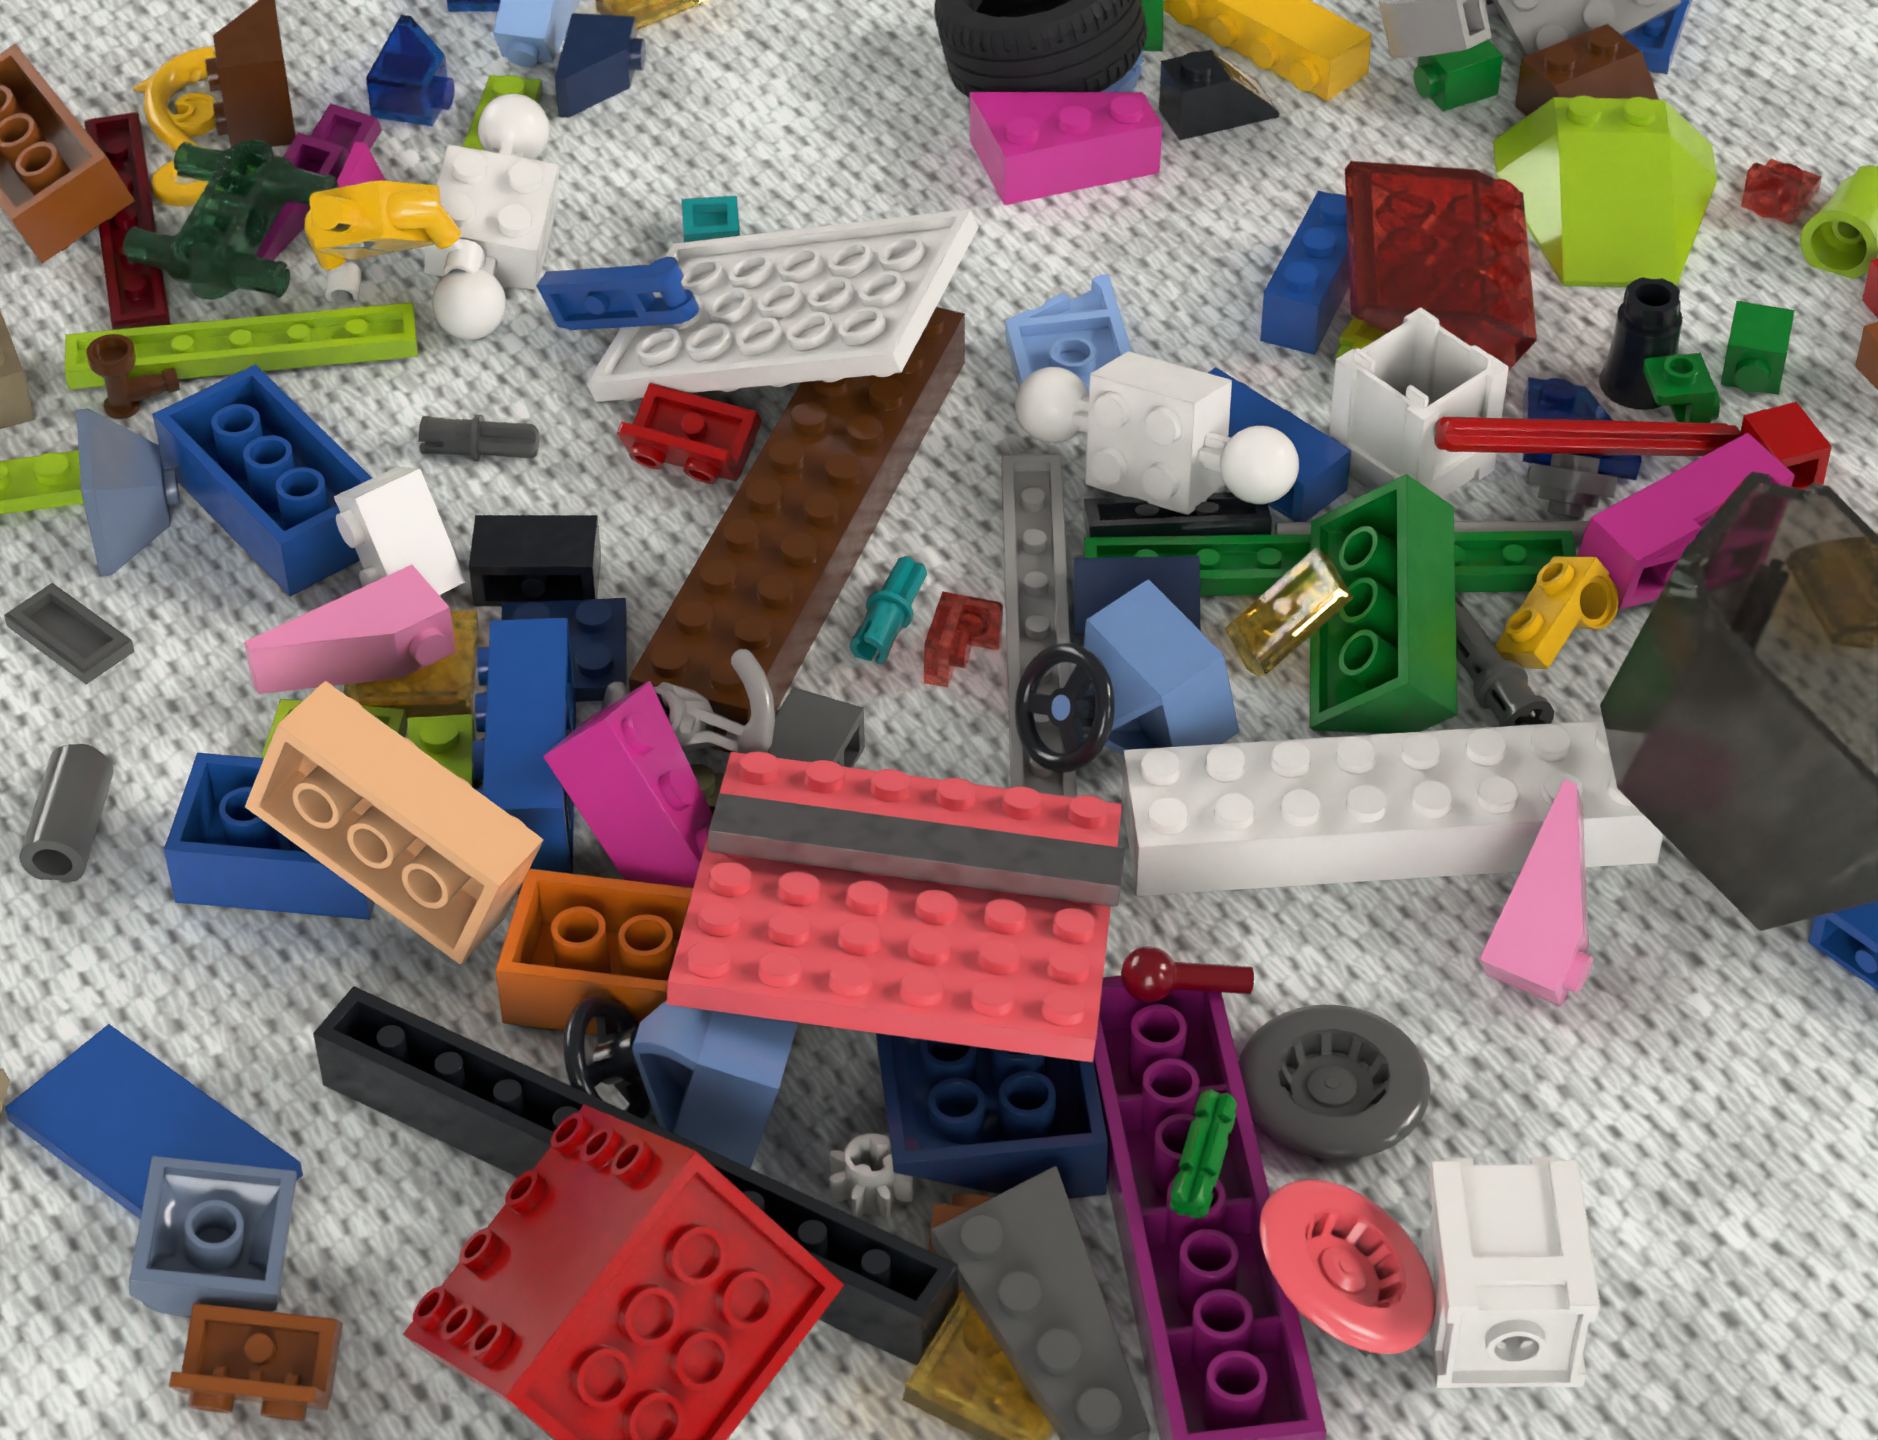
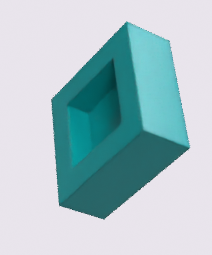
[681,196,740,242]

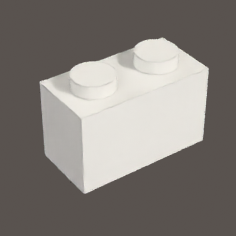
[334,467,466,595]

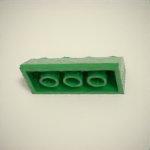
[1309,474,1457,734]

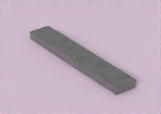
[707,793,1125,907]

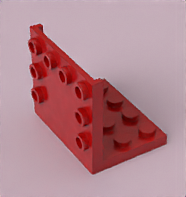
[402,1104,844,1440]

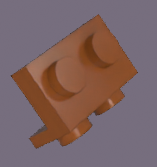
[169,1303,343,1421]

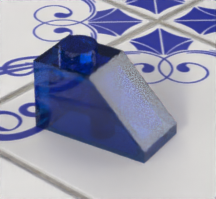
[366,15,455,126]

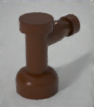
[86,334,180,419]

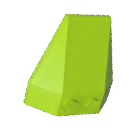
[1493,96,1717,287]

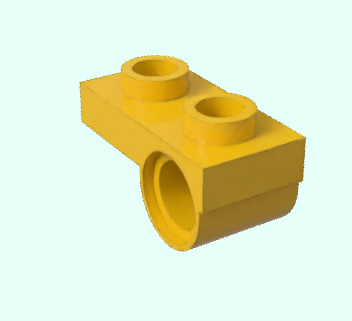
[1495,556,1619,669]

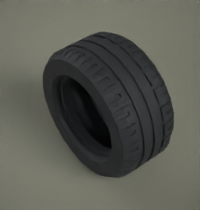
[934,0,1147,98]

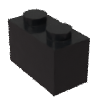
[469,515,601,606]

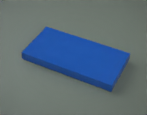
[5,1024,303,1219]

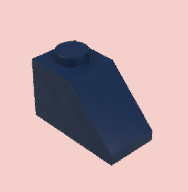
[555,13,646,118]

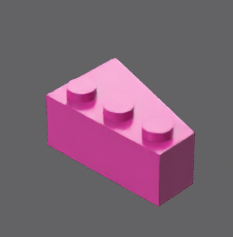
[970,92,1162,206]
[1577,433,1795,610]
[543,681,713,888]

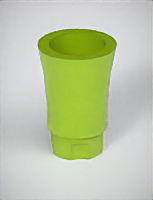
[1800,165,1878,279]

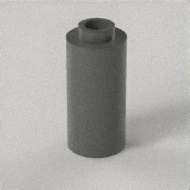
[19,744,114,881]

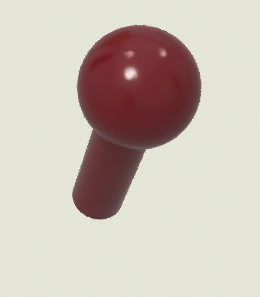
[1121,946,1254,1002]

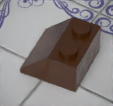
[205,0,296,152]
[1515,24,1659,116]

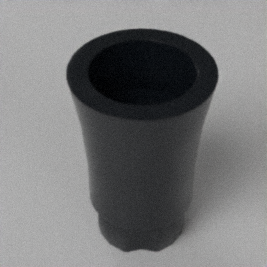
[1599,277,1683,410]

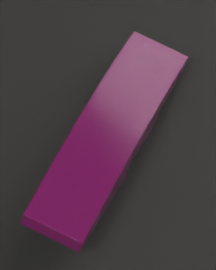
[212,103,383,271]

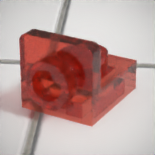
[1741,159,1822,225]
[924,591,1003,687]

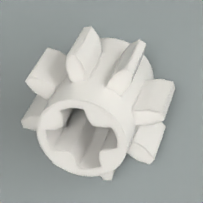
[829,1133,913,1220]

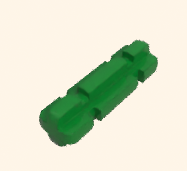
[1170,1089,1237,1219]

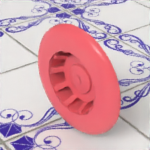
[1260,1179,1436,1354]

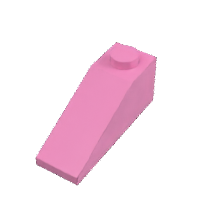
[244,564,456,694]
[1479,779,1593,1006]

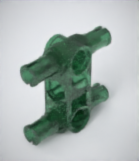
[123,139,339,300]

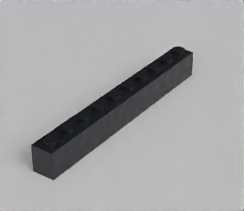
[313,986,959,1369]

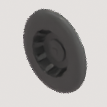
[1238,1004,1430,1159]

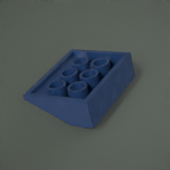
[875,1033,1108,1198]

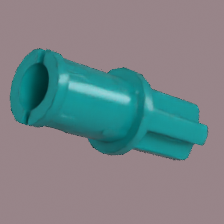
[849,556,927,664]

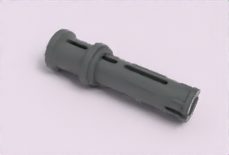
[1455,592,1554,727]

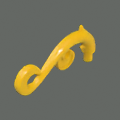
[133,46,220,207]

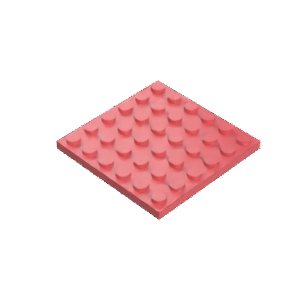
[666,752,1122,1062]

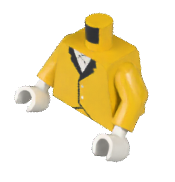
[304,180,483,302]

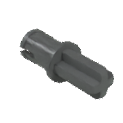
[418,414,540,461]

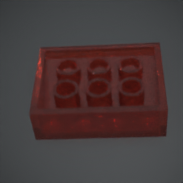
[1345,161,1537,372]

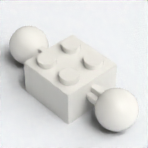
[424,94,559,340]
[1015,351,1299,515]

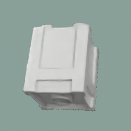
[1329,307,1509,498]
[1420,1157,1600,1388]

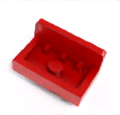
[617,383,762,484]

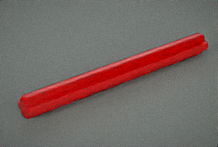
[1434,417,1740,456]

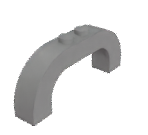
[1379,0,1498,58]

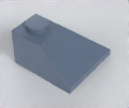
[76,408,180,577]

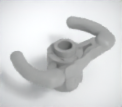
[601,649,775,754]

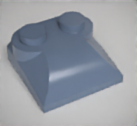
[129,1156,297,1316]

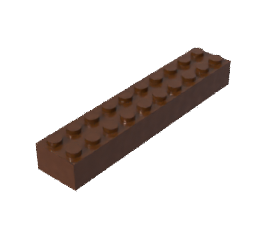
[628,306,965,753]

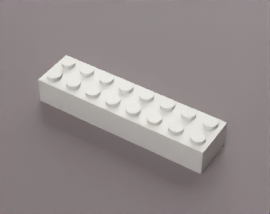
[1122,718,1667,896]

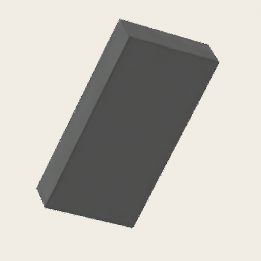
[4,583,135,685]

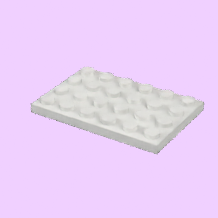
[586,209,979,402]

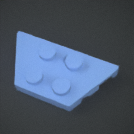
[1005,274,1132,392]

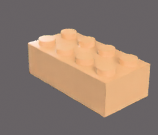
[245,681,544,965]

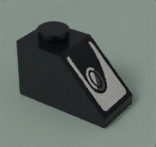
[1159,49,1279,141]

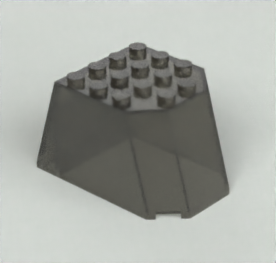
[1600,472,1878,931]

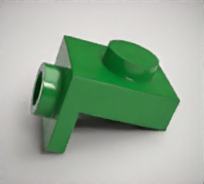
[1643,353,1720,423]

